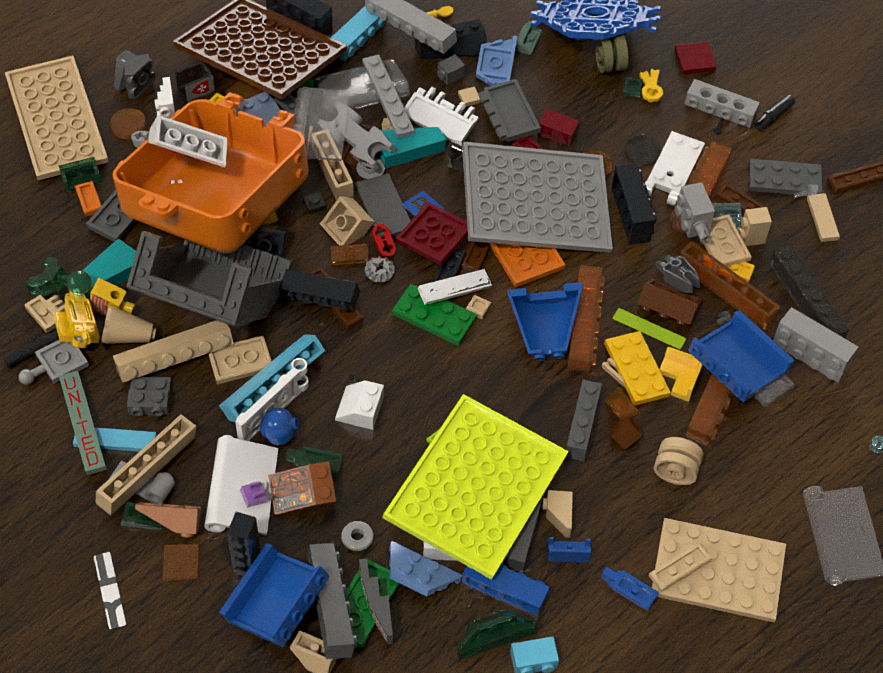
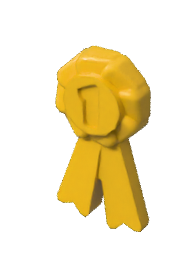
[639,69,663,102]

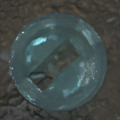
[870,435,883,453]

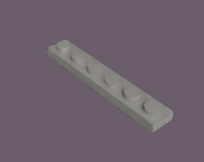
[362,54,415,139]

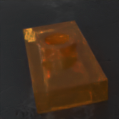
[330,244,369,265]

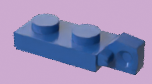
[601,567,659,611]

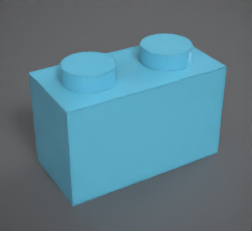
[510,637,559,673]

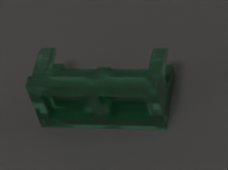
[59,157,101,192]

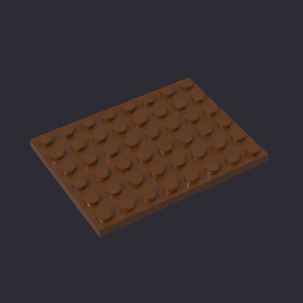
[173,0,347,100]

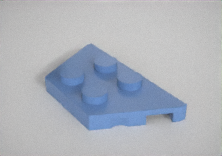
[476,36,517,86]
[389,541,463,596]

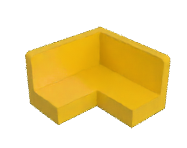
[659,347,703,402]

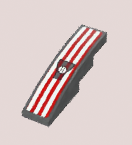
[359,559,393,644]

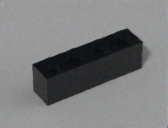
[279,269,360,311]

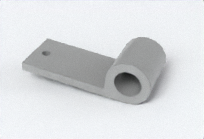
[109,461,175,504]

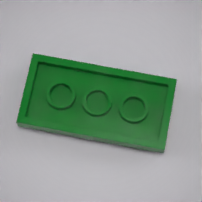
[392,284,477,346]
[345,559,400,649]

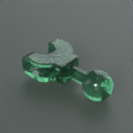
[24,257,92,297]

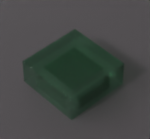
[623,77,643,97]

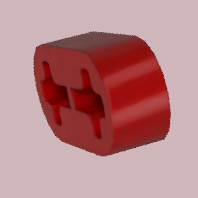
[371,224,396,259]

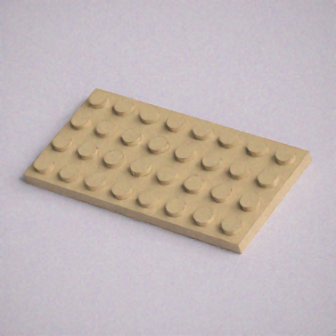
[5,56,109,180]

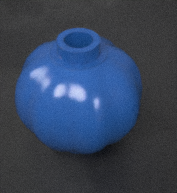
[260,408,299,445]

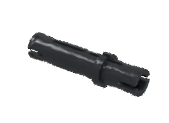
[754,95,795,131]
[3,330,59,368]

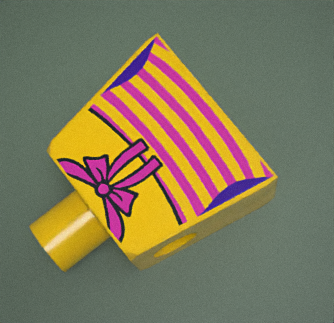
[90,278,136,316]

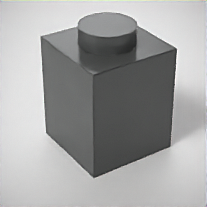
[437,54,465,85]

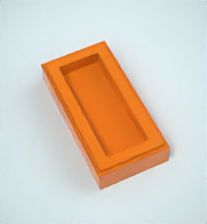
[75,181,101,217]

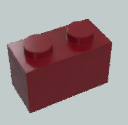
[538,109,579,147]

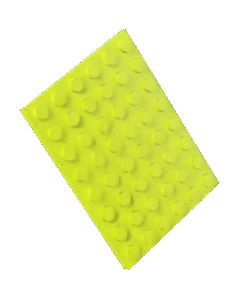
[383,394,569,580]

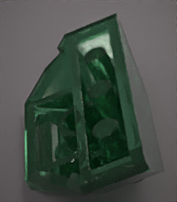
[456,610,538,661]

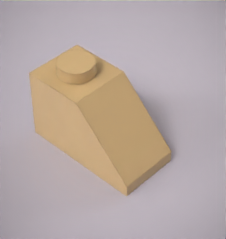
[542,490,573,538]
[290,631,337,673]

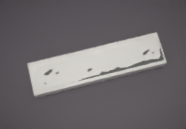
[417,269,492,305]

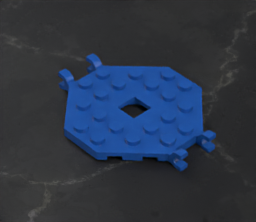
[531,0,661,41]

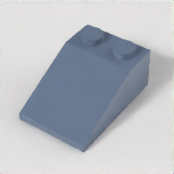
[235,92,285,127]

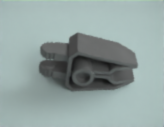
[655,255,700,293]

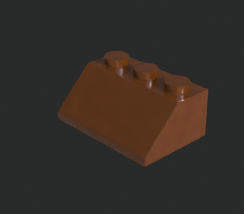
[637,279,704,326]

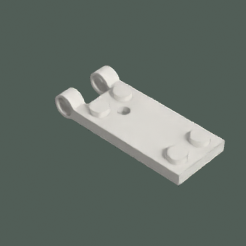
[645,131,705,206]
[235,358,309,441]

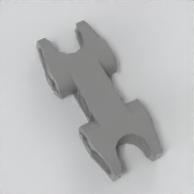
[317,103,396,170]

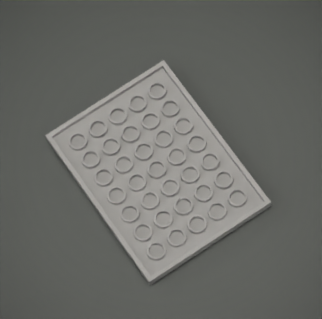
[462,142,613,253]

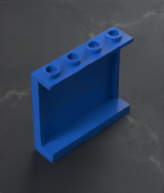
[688,310,795,402]
[219,543,330,648]

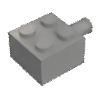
[675,182,715,243]

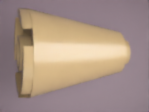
[101,306,156,344]

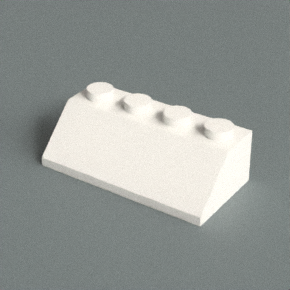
[149,115,227,167]

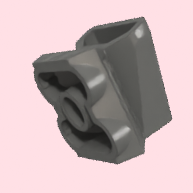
[114,50,156,98]

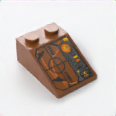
[268,461,336,515]

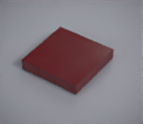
[675,41,717,74]

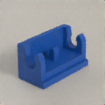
[548,537,591,563]

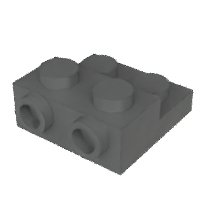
[127,377,171,416]

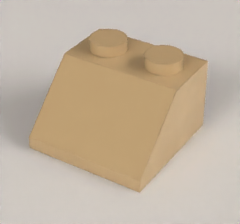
[320,196,375,248]

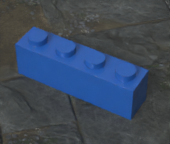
[462,564,550,616]

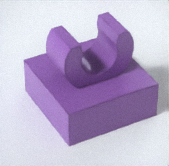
[240,481,267,508]

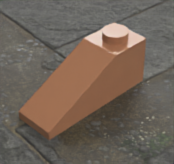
[135,502,201,537]

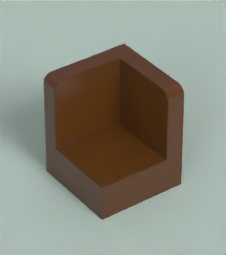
[611,414,643,449]

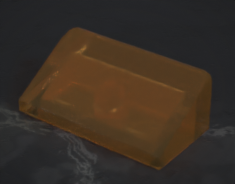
[604,387,641,419]

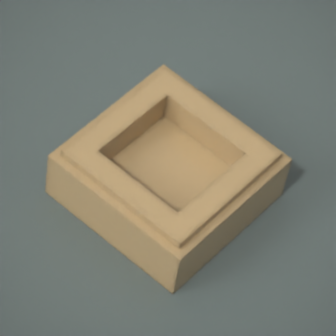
[458,87,481,107]
[466,295,491,319]

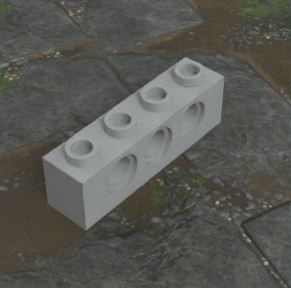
[685,79,760,128]

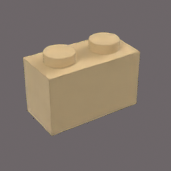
[738,207,772,246]

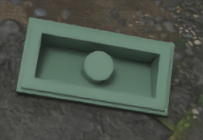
[515,21,542,55]

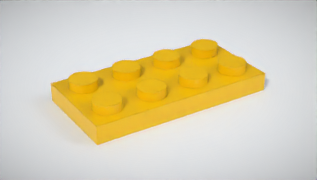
[604,331,671,406]

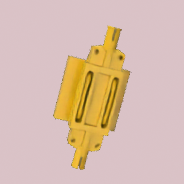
[54,285,100,348]

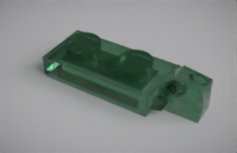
[286,446,343,475]

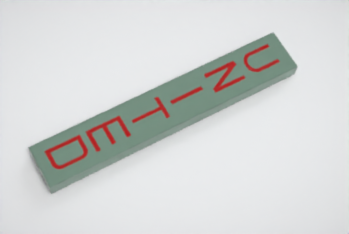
[59,371,107,475]

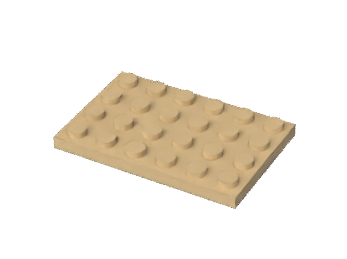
[652,518,786,622]

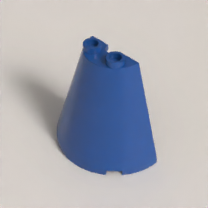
[507,282,583,361]

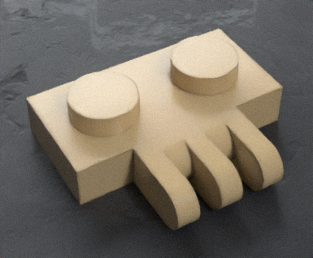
[24,295,65,333]

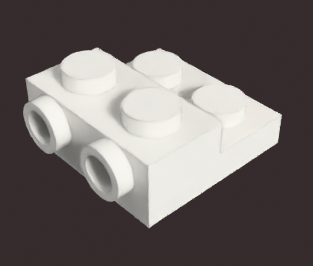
[155,77,175,119]

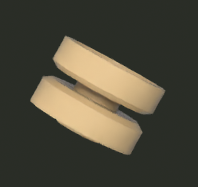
[653,437,704,485]

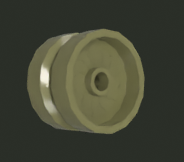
[595,34,628,73]

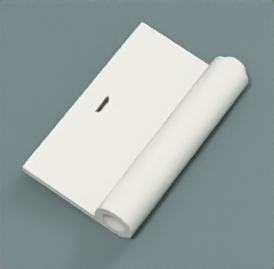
[204,435,278,536]

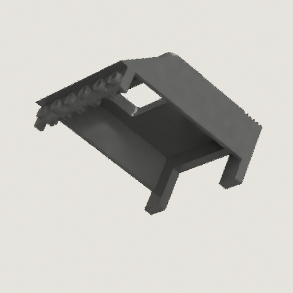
[127,231,293,326]

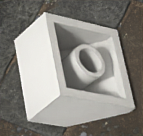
[335,381,384,430]

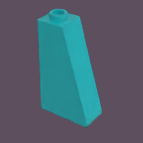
[377,127,447,169]
[70,239,136,301]

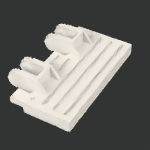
[404,87,479,147]

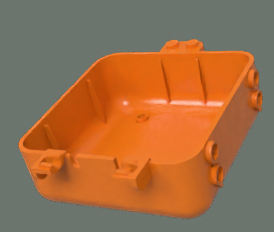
[113,92,309,254]

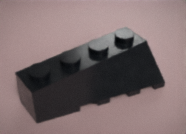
[415,18,488,59]
[221,511,261,576]

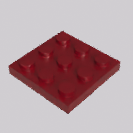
[396,202,468,266]

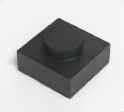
[303,192,326,214]

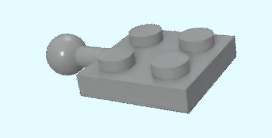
[18,340,89,385]

